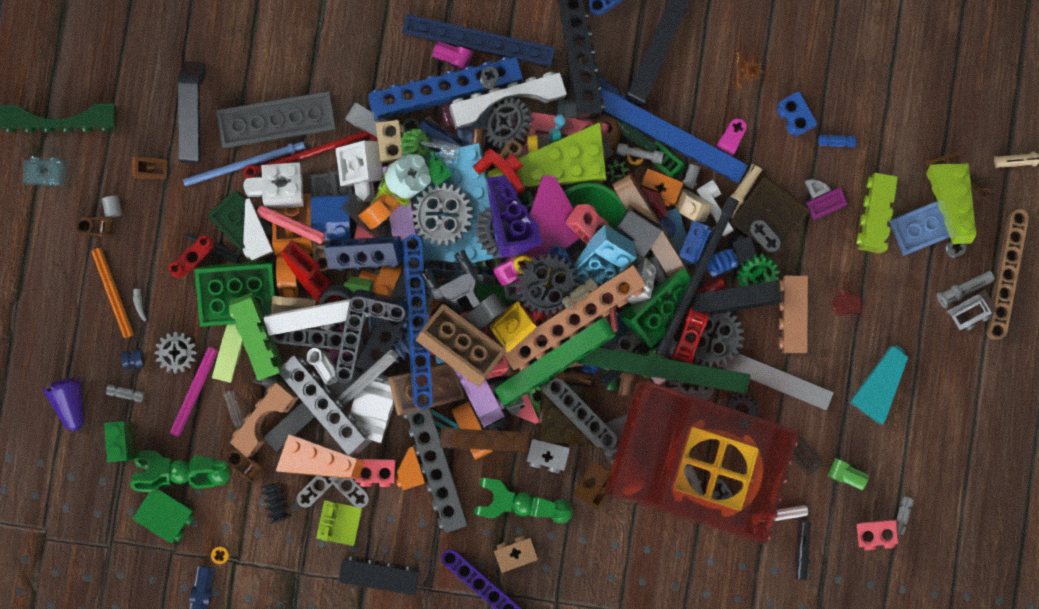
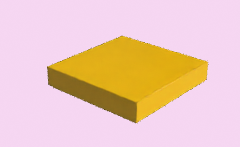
[489,301,537,353]

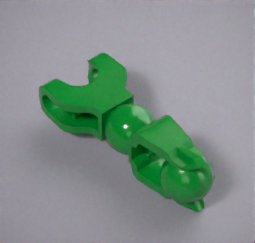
[130,450,231,492]
[474,478,573,524]

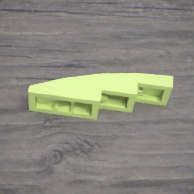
[212,324,244,383]

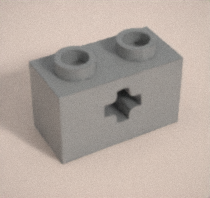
[527,439,570,473]

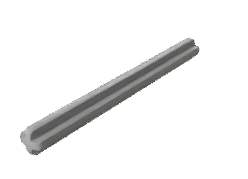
[336,350,398,405]

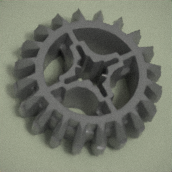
[474,207,505,258]

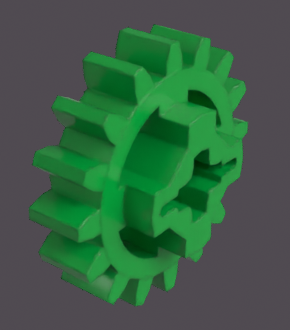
[737,254,780,286]

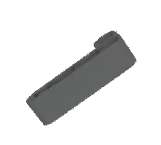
[463,293,508,330]

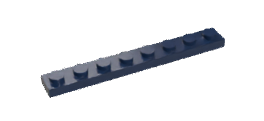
[402,14,555,67]

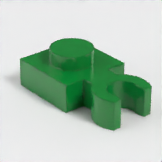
[423,151,452,186]

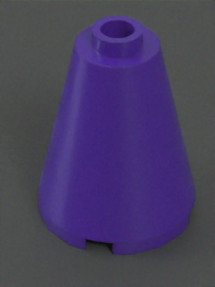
[42,376,84,432]

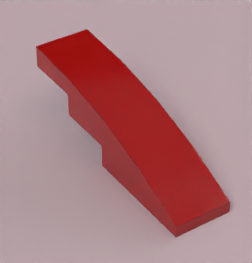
[281,240,341,303]

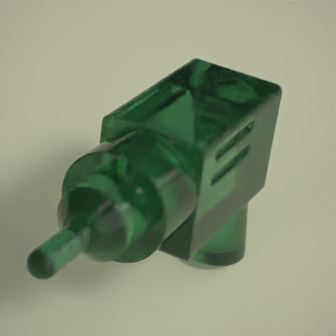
[615,120,656,151]

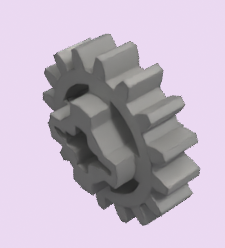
[154,332,197,374]

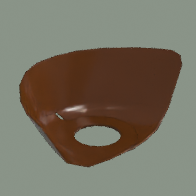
[590,113,622,157]

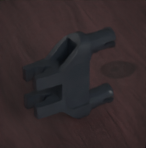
[419,250,480,315]

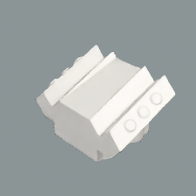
[347,370,394,443]

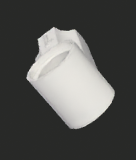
[307,348,338,385]

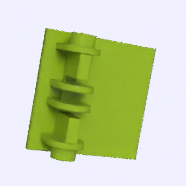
[316,500,362,546]

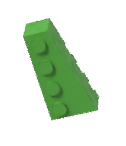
[228,292,283,381]

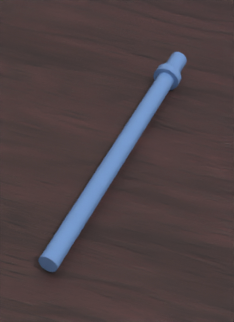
[183,142,306,187]

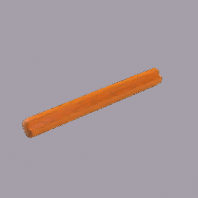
[92,248,134,338]

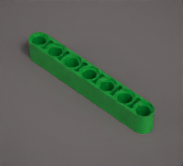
[495,318,616,407]

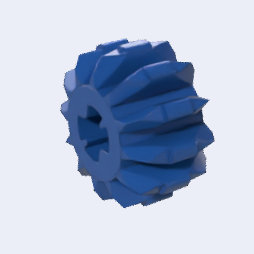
[707,249,739,277]

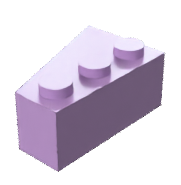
[455,370,504,427]

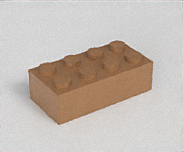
[416,304,506,387]

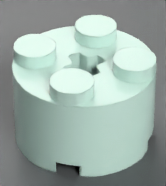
[385,154,431,199]

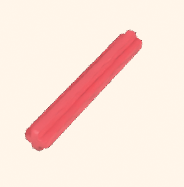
[256,206,325,244]

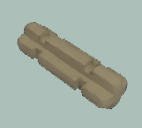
[562,278,598,309]

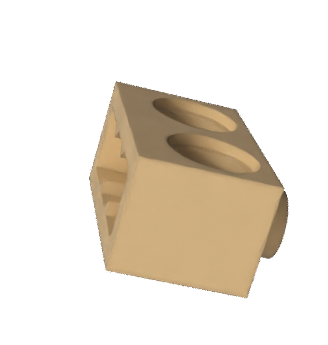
[376,120,405,163]

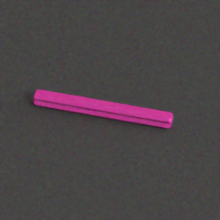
[170,347,218,437]

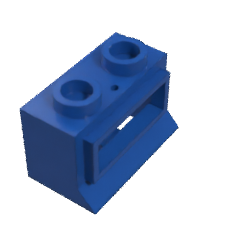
[679,221,714,264]

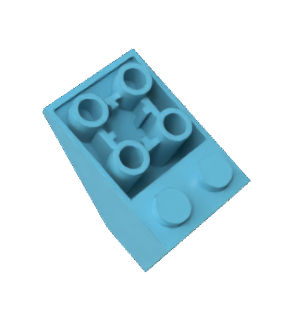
[573,225,636,289]

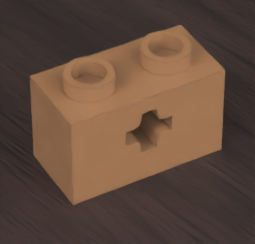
[494,535,538,573]

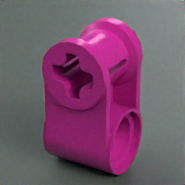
[716,119,746,157]

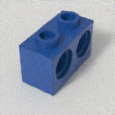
[776,91,817,138]

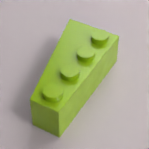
[926,163,976,244]
[856,173,898,254]

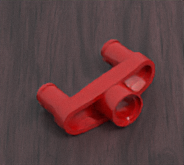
[472,148,525,194]
[169,236,215,278]

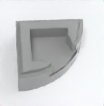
[805,179,830,199]

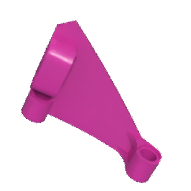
[493,175,579,286]

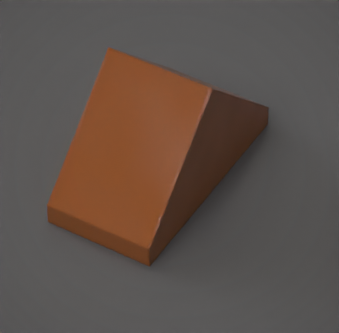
[133,156,167,179]

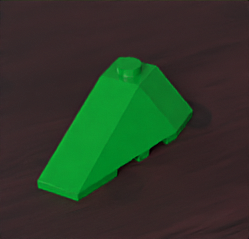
[619,268,691,348]

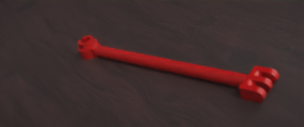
[243,131,378,179]

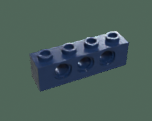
[324,236,403,271]

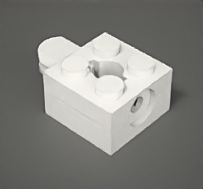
[336,141,384,202]
[243,162,304,209]

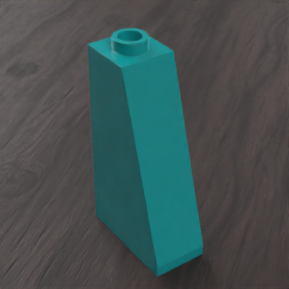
[849,345,908,425]

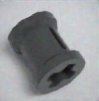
[480,67,499,89]
[945,241,966,258]

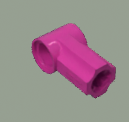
[432,41,473,70]

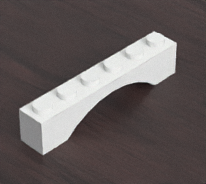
[449,72,567,130]

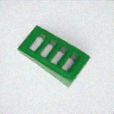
[647,140,686,179]

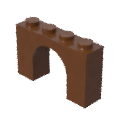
[440,428,528,452]

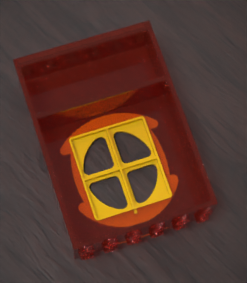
[604,381,799,544]

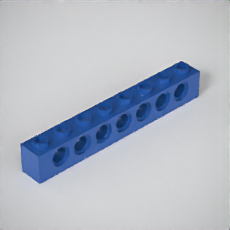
[368,57,523,121]

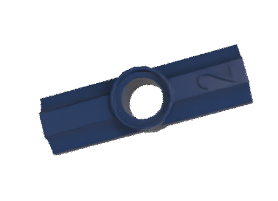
[189,566,215,609]

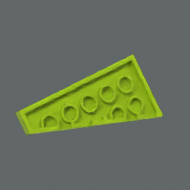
[488,123,606,189]

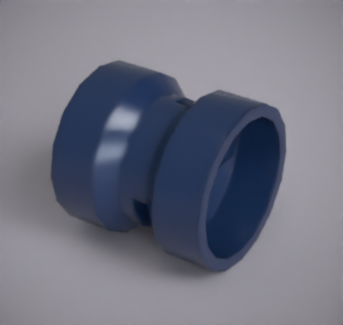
[121,349,145,370]

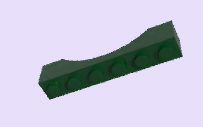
[0,103,117,134]

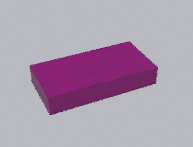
[805,187,848,221]

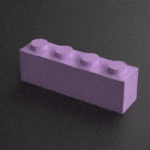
[382,166,420,244]

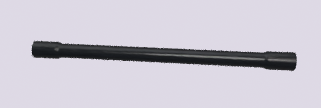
[655,197,739,358]

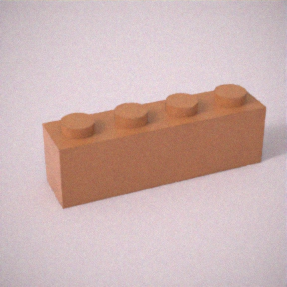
[779,276,808,354]

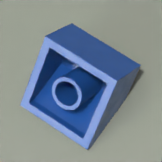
[311,195,352,241]

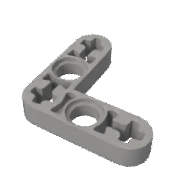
[297,476,369,508]

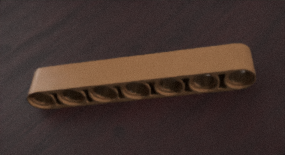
[613,175,692,278]
[986,209,1029,340]

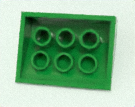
[194,261,276,326]

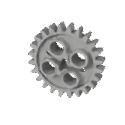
[411,183,475,247]

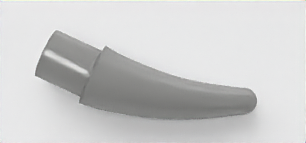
[133,289,147,322]

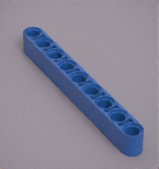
[591,88,748,183]
[402,235,433,409]

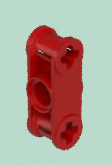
[672,307,709,363]

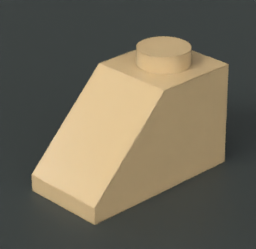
[674,188,713,222]

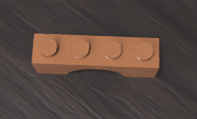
[230,382,299,457]

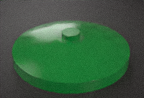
[563,182,626,229]

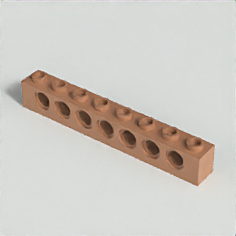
[504,265,647,371]

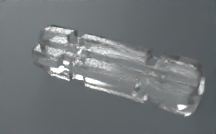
[223,390,244,428]

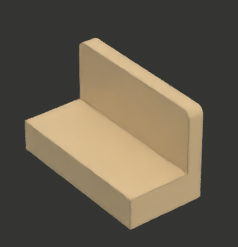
[271,296,316,314]

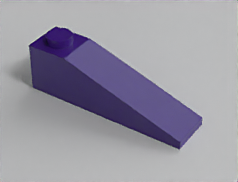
[486,176,542,258]

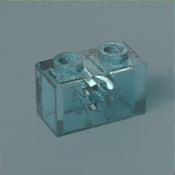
[22,157,66,186]

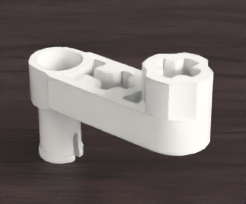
[696,180,733,237]

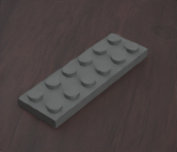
[216,92,336,149]

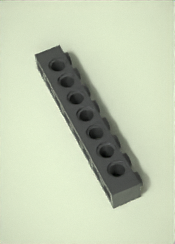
[403,408,468,533]

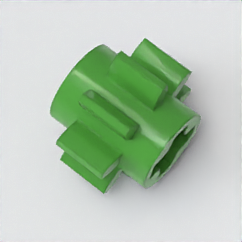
[606,160,629,182]

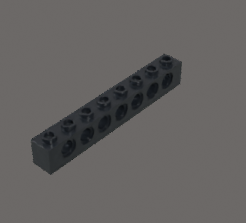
[557,0,605,120]

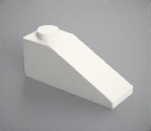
[243,199,274,262]

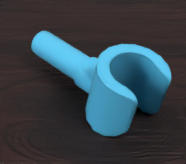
[548,114,566,140]

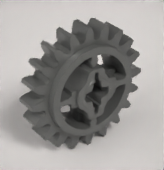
[484,98,534,150]

